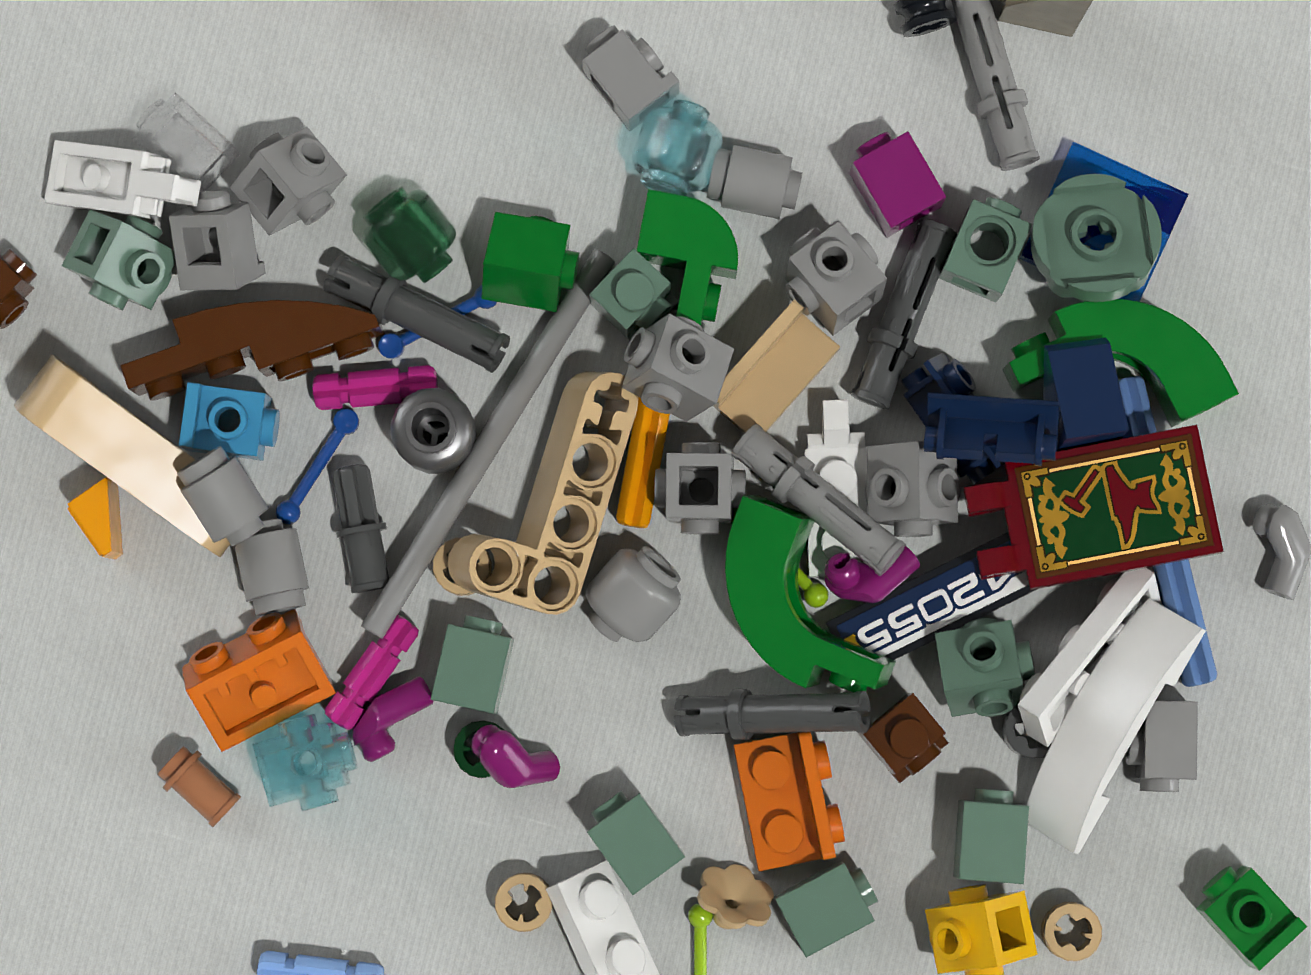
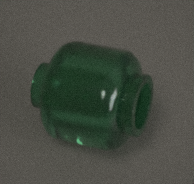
[362,186,456,283]

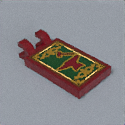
[964,424,1224,590]

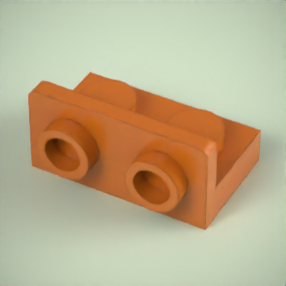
[182,609,336,752]
[733,732,845,871]

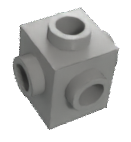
[229,127,347,236]
[785,221,887,336]
[621,313,734,422]
[865,441,961,537]
[654,442,746,534]

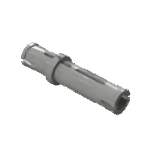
[951,0,1040,171]
[732,424,906,576]

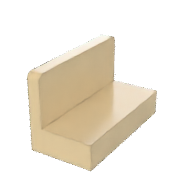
[713,299,840,434]

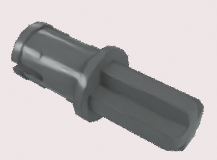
[333,464,389,593]

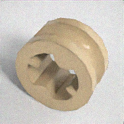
[433,538,492,596]
[495,873,553,932]
[1041,902,1102,961]

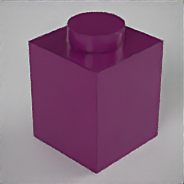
[849,131,946,238]

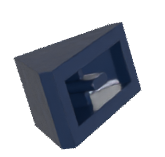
[1043,337,1129,452]

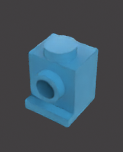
[179,382,280,461]

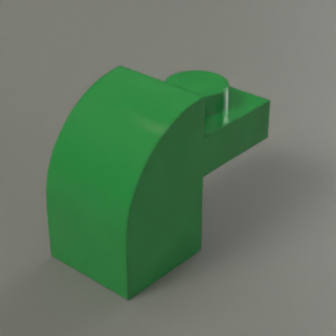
[636,189,738,326]

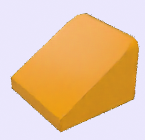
[67,477,123,560]

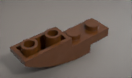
[120,300,385,401]

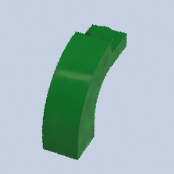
[1002,299,1239,428]
[725,495,896,693]

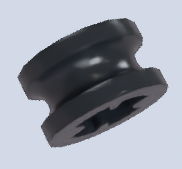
[894,0,957,37]

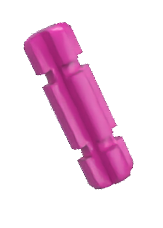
[312,365,438,410]
[325,614,419,730]

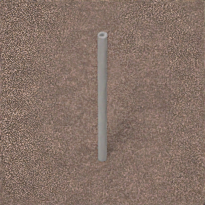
[361,249,615,639]

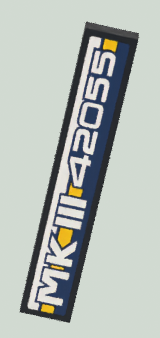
[825,532,1037,660]

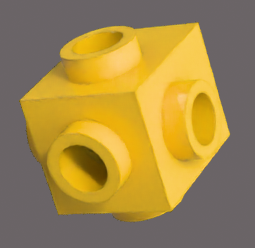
[925,884,1038,975]

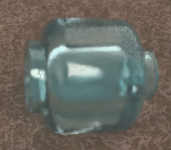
[632,100,723,197]

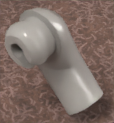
[1253,504,1311,600]

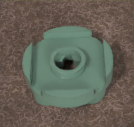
[1030,174,1162,302]

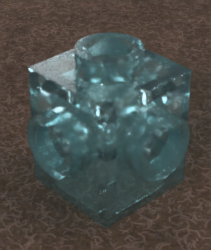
[252,714,358,812]

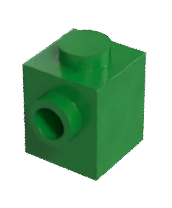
[482,212,579,312]

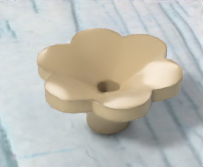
[697,864,774,929]

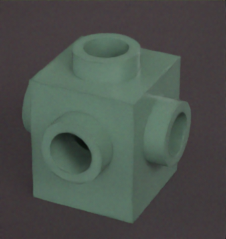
[61,209,176,311]
[935,618,1035,717]

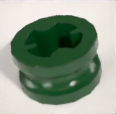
[453,720,505,778]

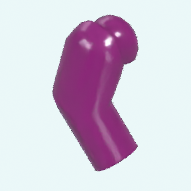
[353,676,433,762]
[471,725,560,788]

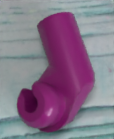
[824,546,920,603]

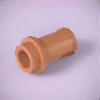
[157,746,241,827]

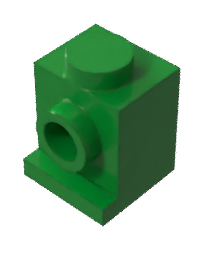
[1196,865,1307,971]

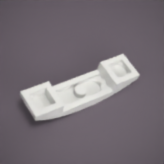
[1027,598,1206,854]

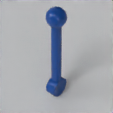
[378,285,497,359]
[276,409,359,525]

